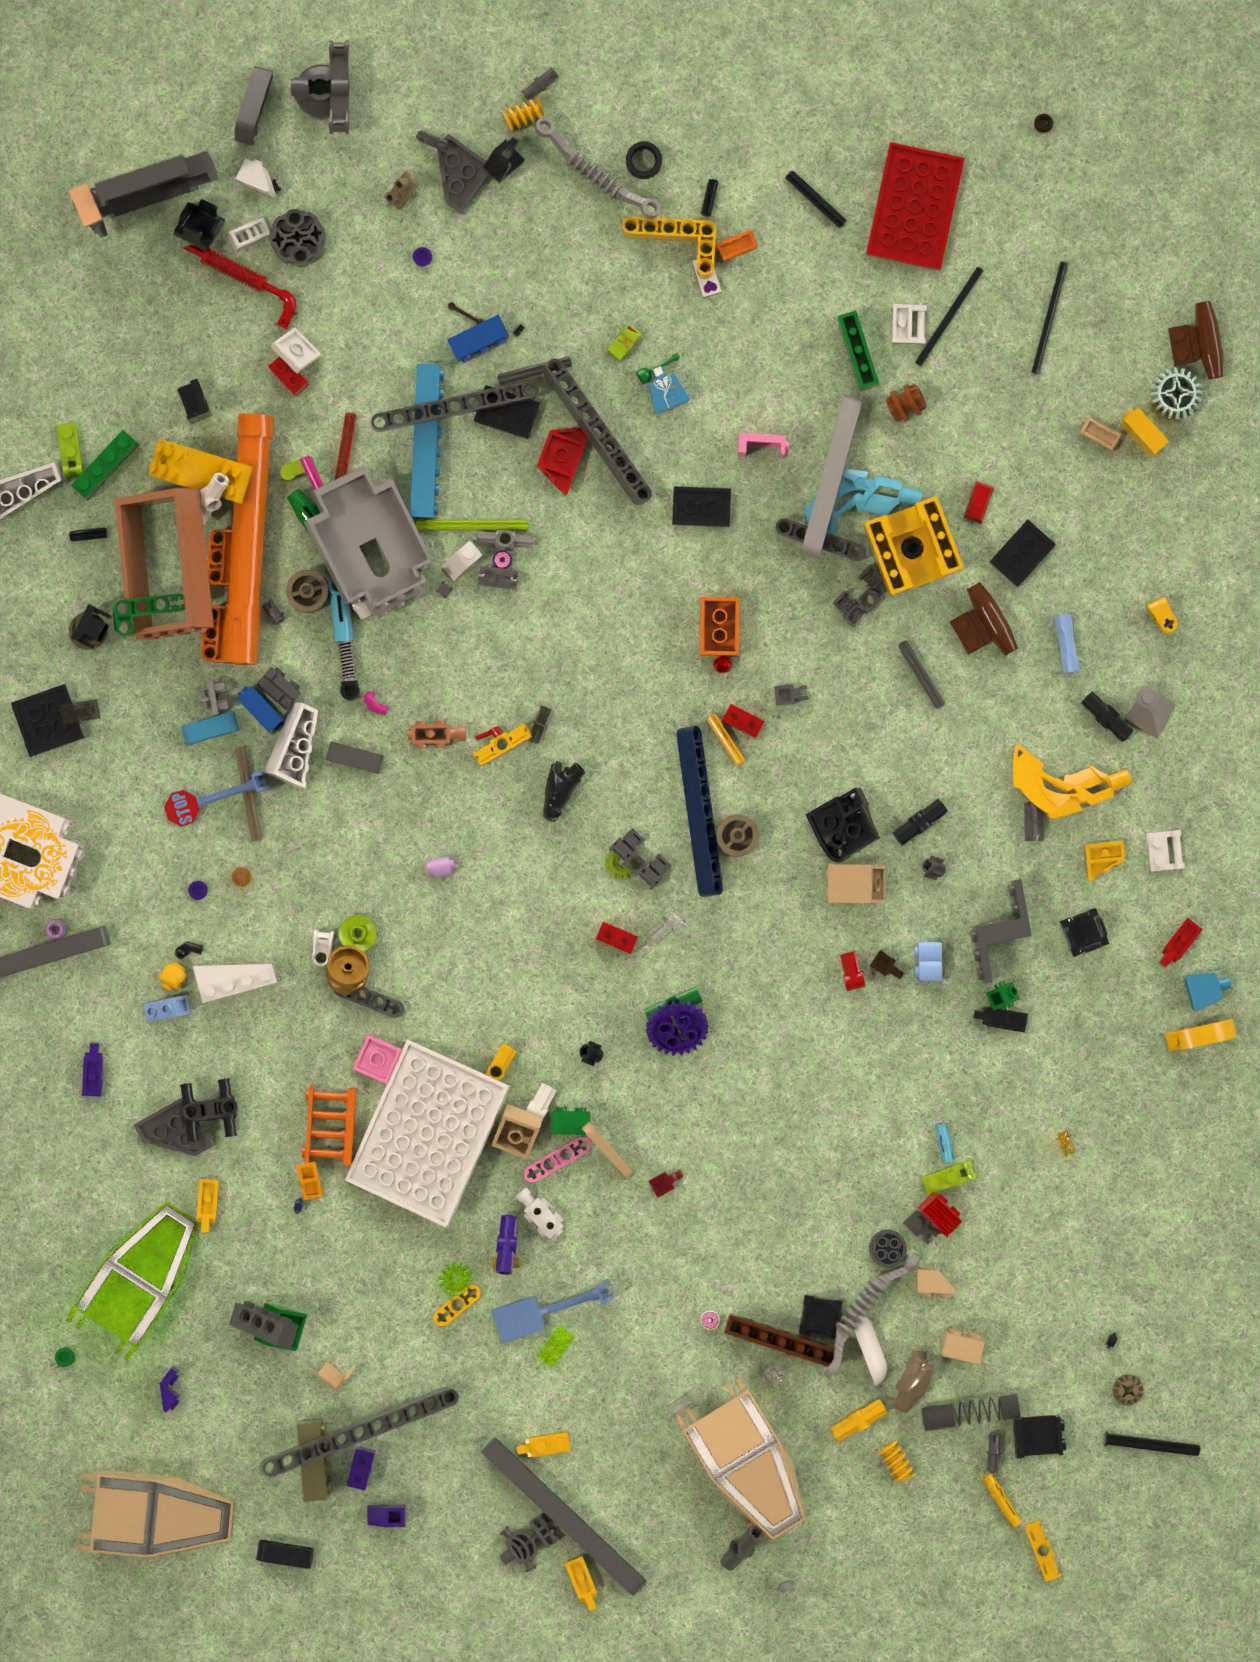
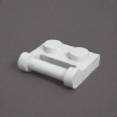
[892,304,927,345]
[1146,830,1185,872]

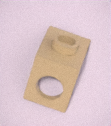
[317,1362,355,1391]

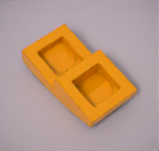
[296,1161,323,1200]

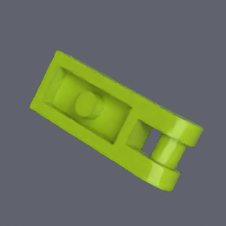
[57,422,84,478]
[921,1159,978,1196]

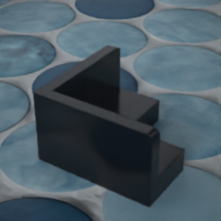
[483,137,525,183]
[178,378,212,424]

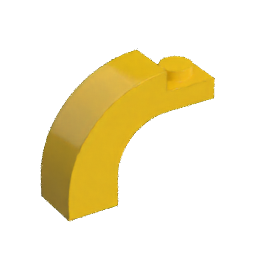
[1165,1018,1237,1052]

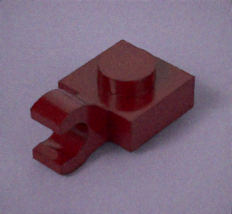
[648,1170,684,1198]

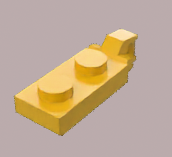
[196,1179,219,1233]
[516,1432,571,1457]
[565,1556,598,1611]

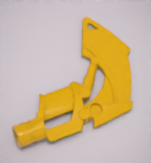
[1013,744,1132,819]

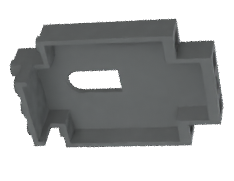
[73,151,219,238]

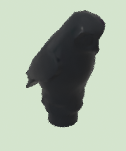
[543,761,586,822]

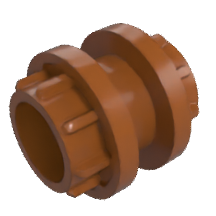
[886,384,927,422]

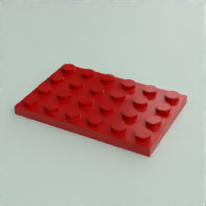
[866,142,965,271]

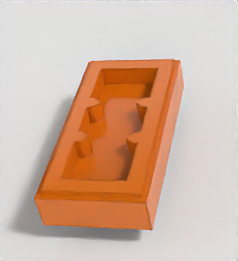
[716,229,758,262]

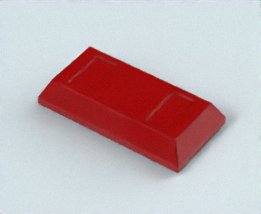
[964,481,994,524]

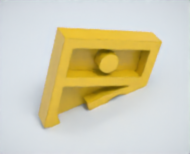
[1085,840,1125,881]

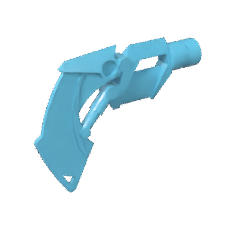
[805,469,923,544]

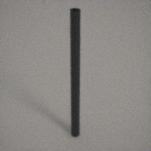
[1031,262,1068,374]
[915,267,983,366]

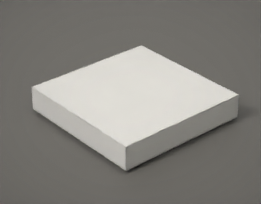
[270,328,322,374]

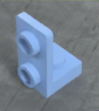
[144,995,191,1022]

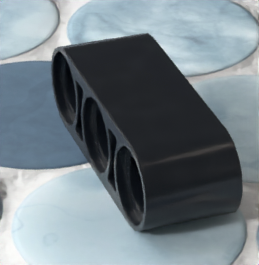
[256,1540,314,1569]

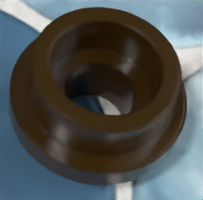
[1034,114,1053,133]

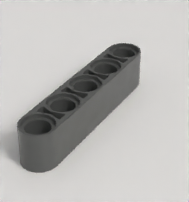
[775,518,866,561]

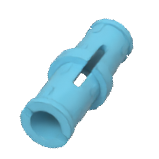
[935,1123,955,1163]

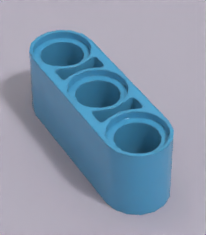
[181,711,240,745]

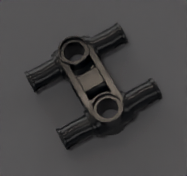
[180,1078,238,1142]

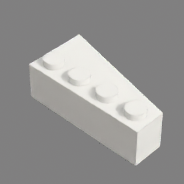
[0,462,63,520]
[264,702,318,789]
[193,964,279,1003]

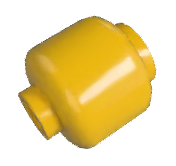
[158,962,187,992]

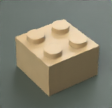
[491,1104,543,1159]
[939,1328,985,1364]

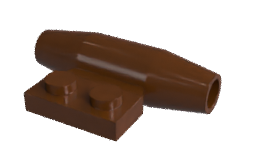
[1168,301,1223,380]
[950,582,1018,656]

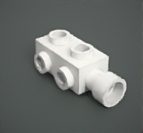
[515,1187,564,1239]

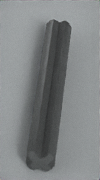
[497,356,572,385]
[898,640,945,709]

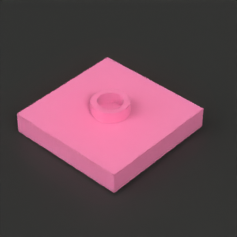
[352,1034,403,1085]

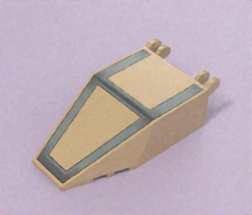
[75,1470,234,1557]

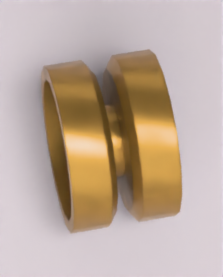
[325,946,370,995]

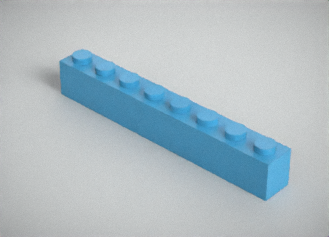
[410,364,444,519]

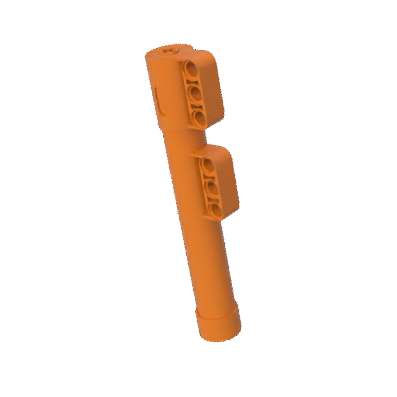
[201,413,274,665]

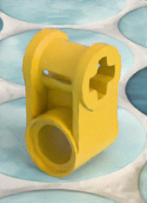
[1146,596,1178,634]

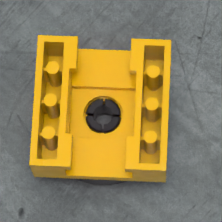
[863,496,964,597]

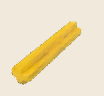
[707,714,745,766]

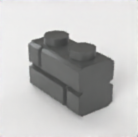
[256,667,301,710]

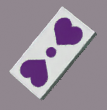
[692,260,721,298]

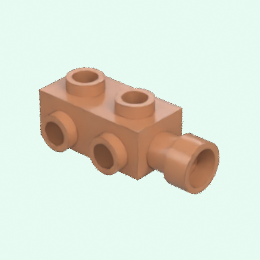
[408,720,466,748]

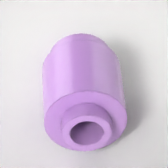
[427,856,455,878]

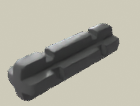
[416,130,450,151]

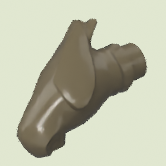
[894,1350,934,1413]

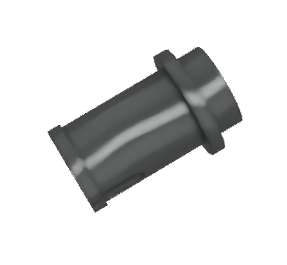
[262,599,285,625]

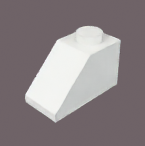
[236,158,276,198]
[442,541,483,581]

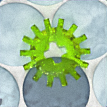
[439,1262,473,1296]

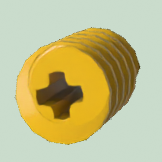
[502,97,544,132]
[878,1440,916,1483]

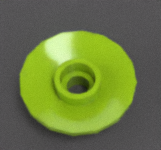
[339,915,377,952]

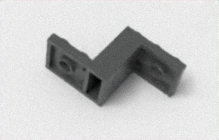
[970,879,1032,984]

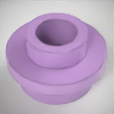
[46,920,65,939]

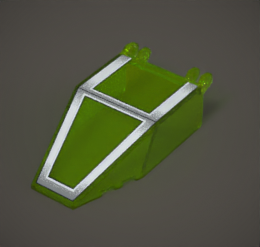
[66,1201,199,1361]

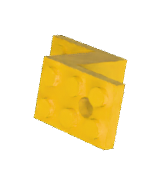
[148,439,253,504]

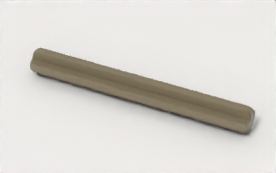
[235,747,262,841]

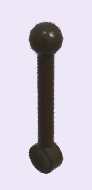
[448,302,484,324]

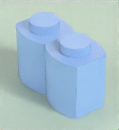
[914,942,942,981]

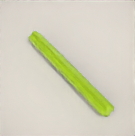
[415,520,529,530]

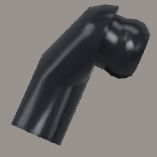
[175,941,204,959]

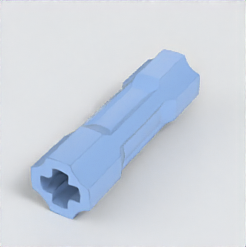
[1054,614,1080,673]

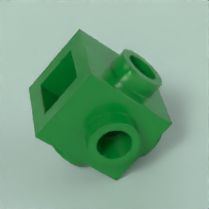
[986,981,1020,1011]

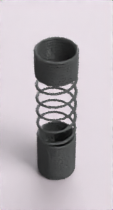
[921,1394,1020,1432]

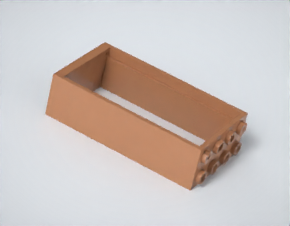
[115,488,214,640]

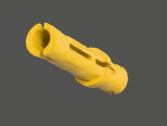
[981,1473,1022,1528]

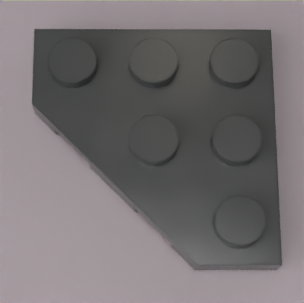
[437,134,490,214]
[134,1098,212,1156]

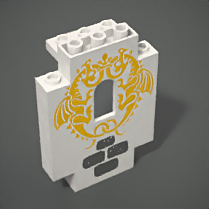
[0,793,84,910]

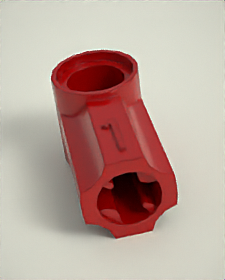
[840,951,866,991]

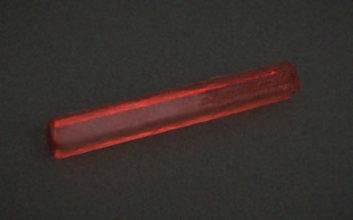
[335,413,356,480]

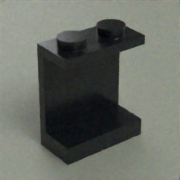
[1013,1415,1066,1459]

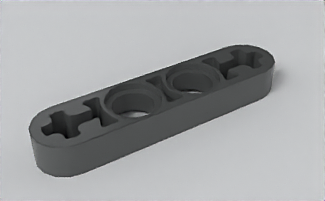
[334,987,405,1018]

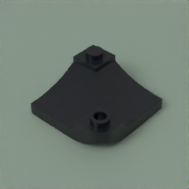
[805,787,880,862]

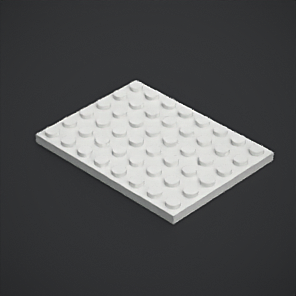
[345,1039,511,1228]

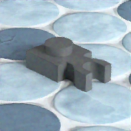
[774,684,809,706]
[903,1209,938,1245]

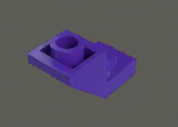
[159,1366,180,1412]

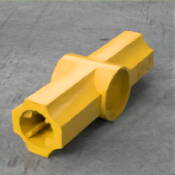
[485,1043,517,1081]
[830,1399,888,1442]

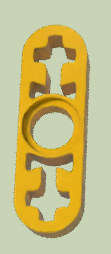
[433,1284,481,1326]

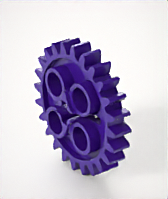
[646,1000,709,1056]

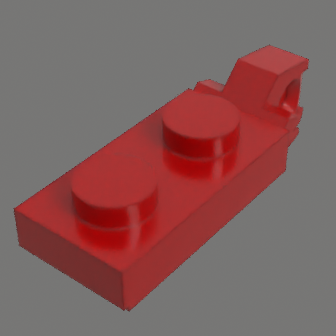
[1159,918,1203,967]

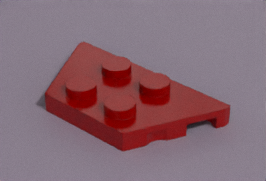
[537,428,588,496]

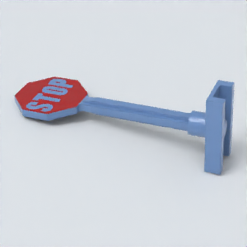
[164,771,273,827]

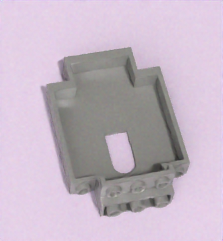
[304,466,433,618]

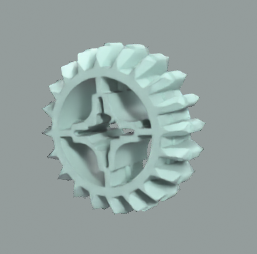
[1150,368,1202,420]

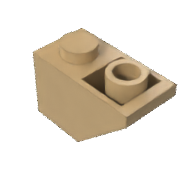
[916,1268,956,1297]

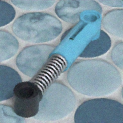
[328,578,360,701]

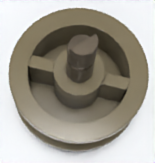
[286,570,329,613]
[716,814,759,857]

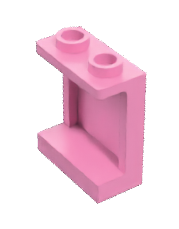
[738,433,789,459]

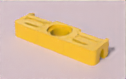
[473,723,532,766]
[1025,1520,1061,1582]

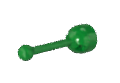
[636,353,679,385]

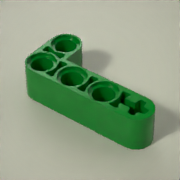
[112,594,185,636]

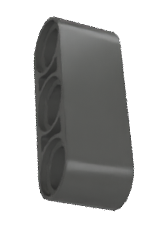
[325,741,384,774]

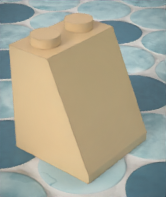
[826,864,885,904]

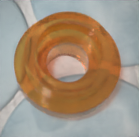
[232,867,251,886]

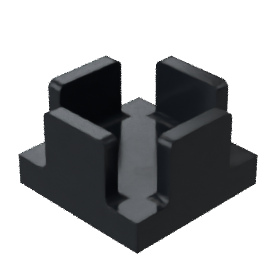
[173,199,225,251]
[72,604,112,650]
[1059,908,1110,957]
[799,1294,843,1339]

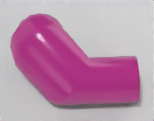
[364,691,388,715]

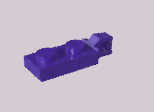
[82,1043,104,1097]

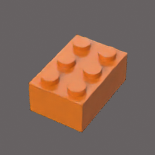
[700,597,739,657]

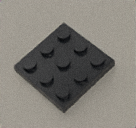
[11,684,85,757]

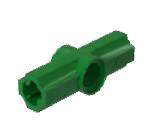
[644,987,703,1019]

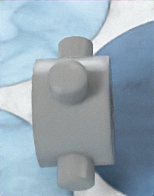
[778,1580,794,1592]

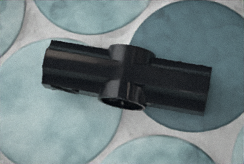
[1081,691,1134,742]
[892,798,948,846]

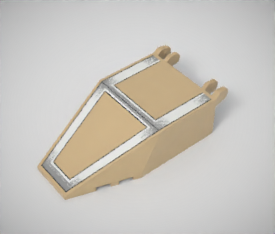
[676,1378,806,1540]

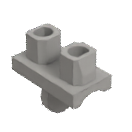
[197,680,230,716]

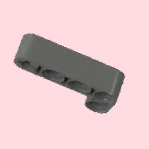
[235,66,274,146]

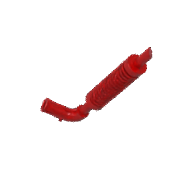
[183,245,297,330]

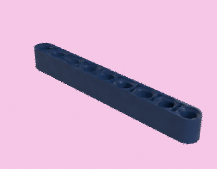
[676,726,723,897]

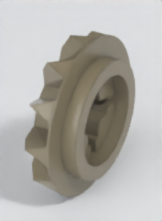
[1112,1374,1143,1406]

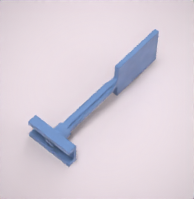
[492,1279,615,1343]

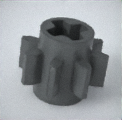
[922,855,946,880]

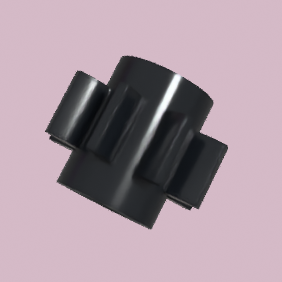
[579,1041,603,1066]

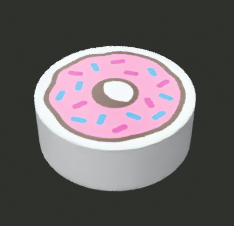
[701,1310,720,1330]

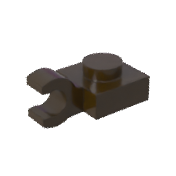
[870,950,904,979]

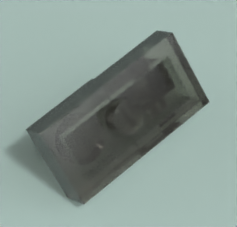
[58,699,101,725]

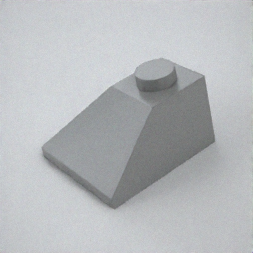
[1124,685,1175,738]

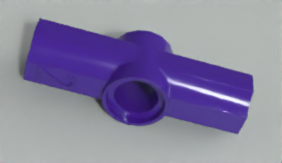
[496,1214,518,1275]

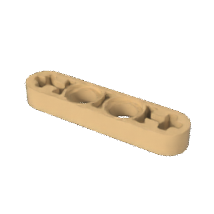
[582,1122,634,1179]

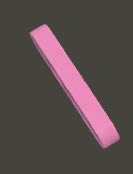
[524,1136,591,1183]

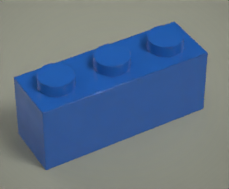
[447,314,509,363]

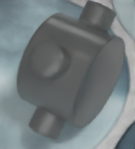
[436,581,453,598]

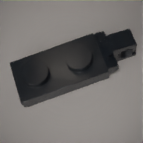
[973,1007,1028,1033]

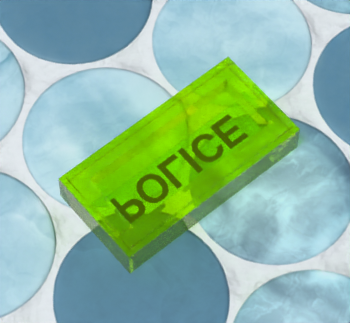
[537,1325,575,1367]

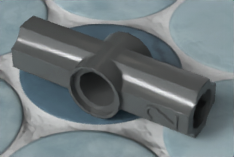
[720,1526,764,1571]

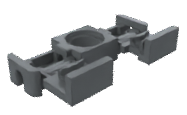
[832,565,887,627]
[609,828,671,890]

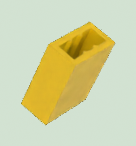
[1120,407,1169,458]

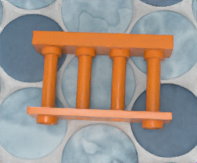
[302,1085,357,1166]

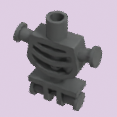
[499,1512,561,1572]

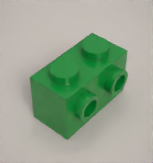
[551,1107,590,1135]

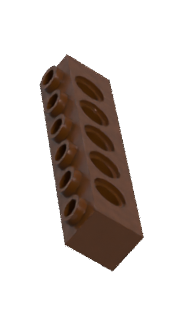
[724,1313,834,1367]

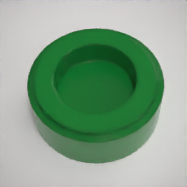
[55,1347,75,1367]

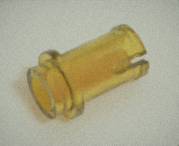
[1056,1130,1075,1156]

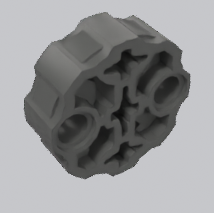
[269,209,327,267]

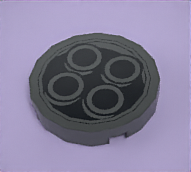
[869,1229,907,1268]

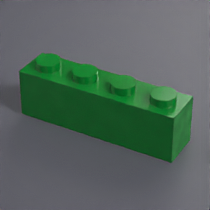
[837,310,879,392]
[71,430,139,501]

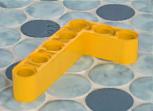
[622,217,716,279]

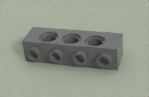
[229,1301,298,1348]

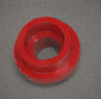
[713,656,732,673]

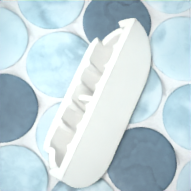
[853,1316,887,1386]

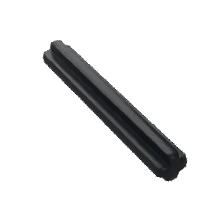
[785,170,846,228]

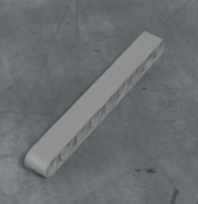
[801,395,863,559]

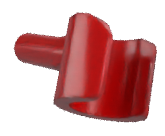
[475,726,503,740]

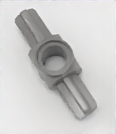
[477,530,534,549]

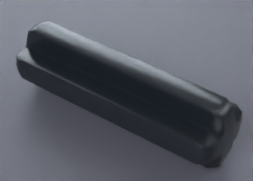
[701,179,718,217]
[69,527,107,542]

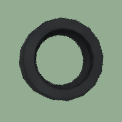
[626,141,662,179]

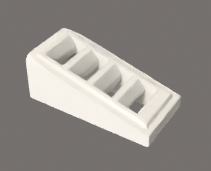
[228,218,271,252]

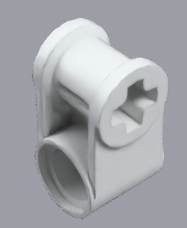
[312,930,334,967]

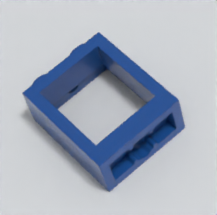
[237,686,285,734]

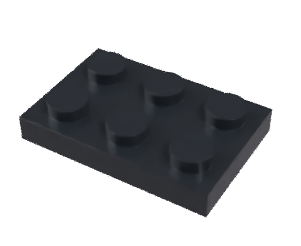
[474,385,540,439]
[672,486,731,527]
[989,519,1056,588]

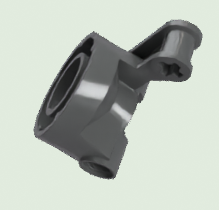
[291,40,349,134]

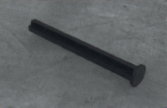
[1104,1431,1200,1456]

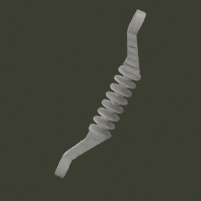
[534,117,661,219]
[823,1253,919,1379]

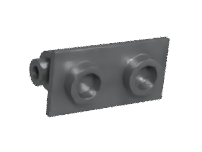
[478,566,518,590]
[1024,802,1044,841]

